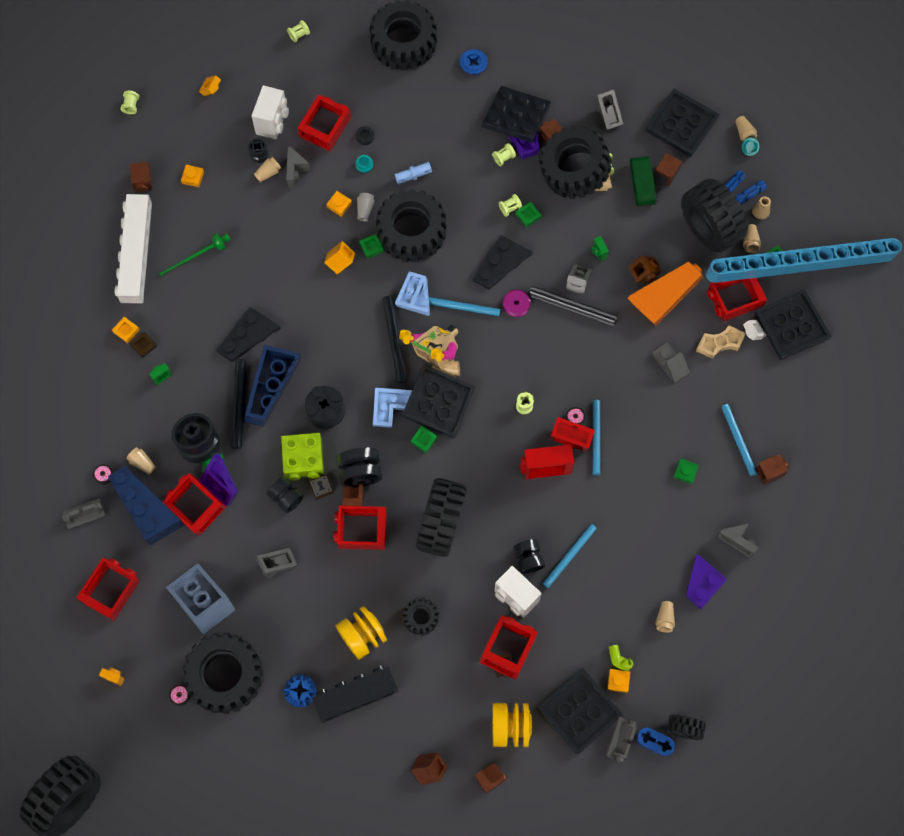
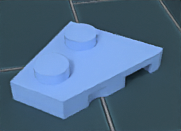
[395,271,430,316]

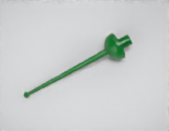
[159,233,231,276]

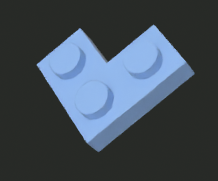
[373,388,412,428]

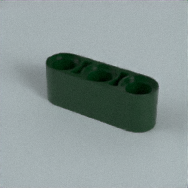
[630,156,656,207]

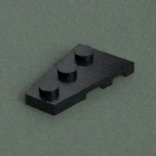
[473,235,533,290]
[217,307,281,363]

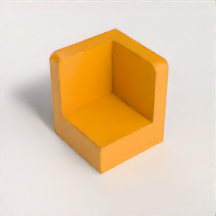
[324,241,355,274]

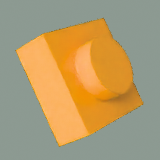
[199,75,221,96]
[181,165,204,187]
[326,191,352,217]
[112,317,140,344]
[99,667,125,686]
[607,669,630,693]

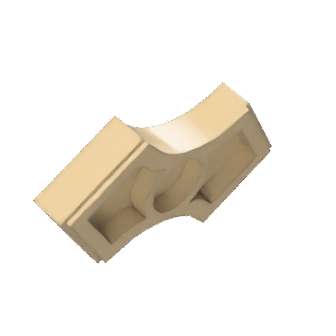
[696,326,746,359]

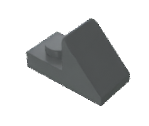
[595,89,623,130]
[286,147,310,188]
[566,264,592,294]
[652,342,690,384]
[717,524,758,558]
[256,548,297,579]

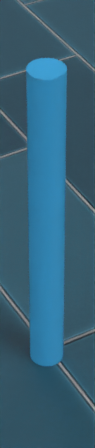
[429,297,500,316]
[593,400,600,475]
[721,404,757,476]
[542,524,597,588]

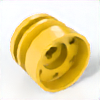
[335,606,387,660]
[492,703,532,747]

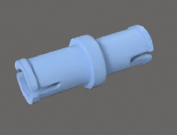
[394,162,432,185]

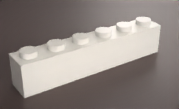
[115,194,152,303]

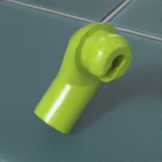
[609,645,633,671]

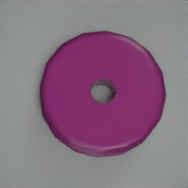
[503,290,530,317]

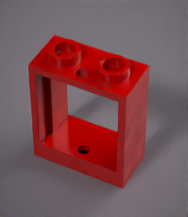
[297,94,351,151]
[707,278,767,322]
[550,417,595,452]
[520,444,574,480]
[163,473,227,536]
[334,506,387,550]
[76,557,140,621]
[479,615,538,680]

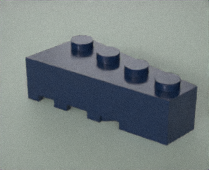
[245,345,301,427]
[108,466,184,546]

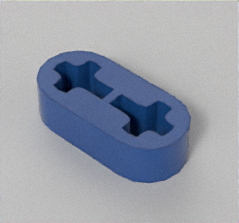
[637,728,675,757]

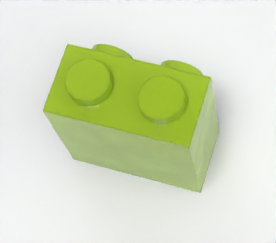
[281,433,324,481]

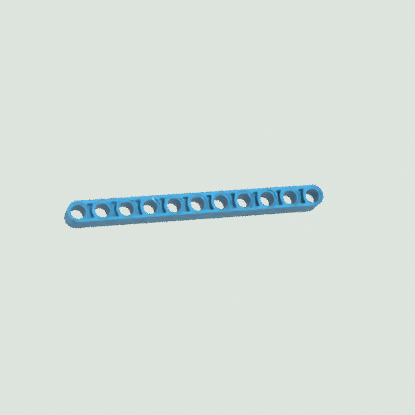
[705,238,902,283]

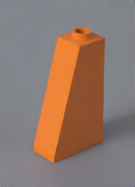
[627,262,703,326]

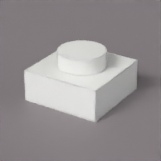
[743,320,767,340]

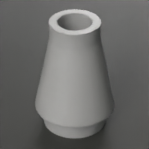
[357,193,375,221]

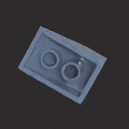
[166,563,236,635]

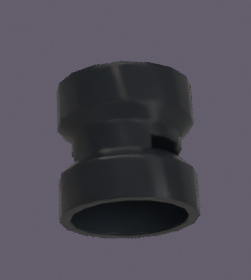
[248,138,268,163]

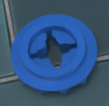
[460,49,488,75]
[284,674,317,707]

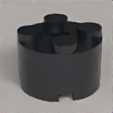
[305,386,345,429]

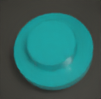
[741,137,759,156]
[355,155,373,173]

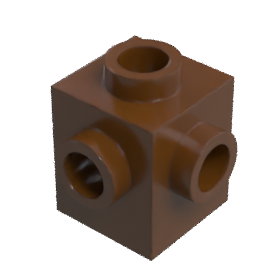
[628,256,662,283]

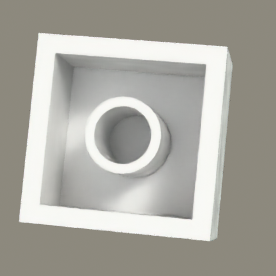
[252,85,289,139]
[494,566,542,618]

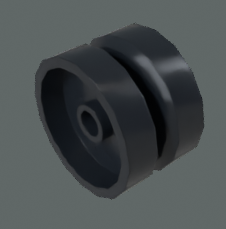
[172,413,220,463]
[337,448,383,487]

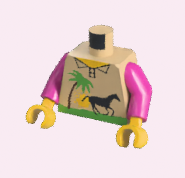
[399,325,459,369]

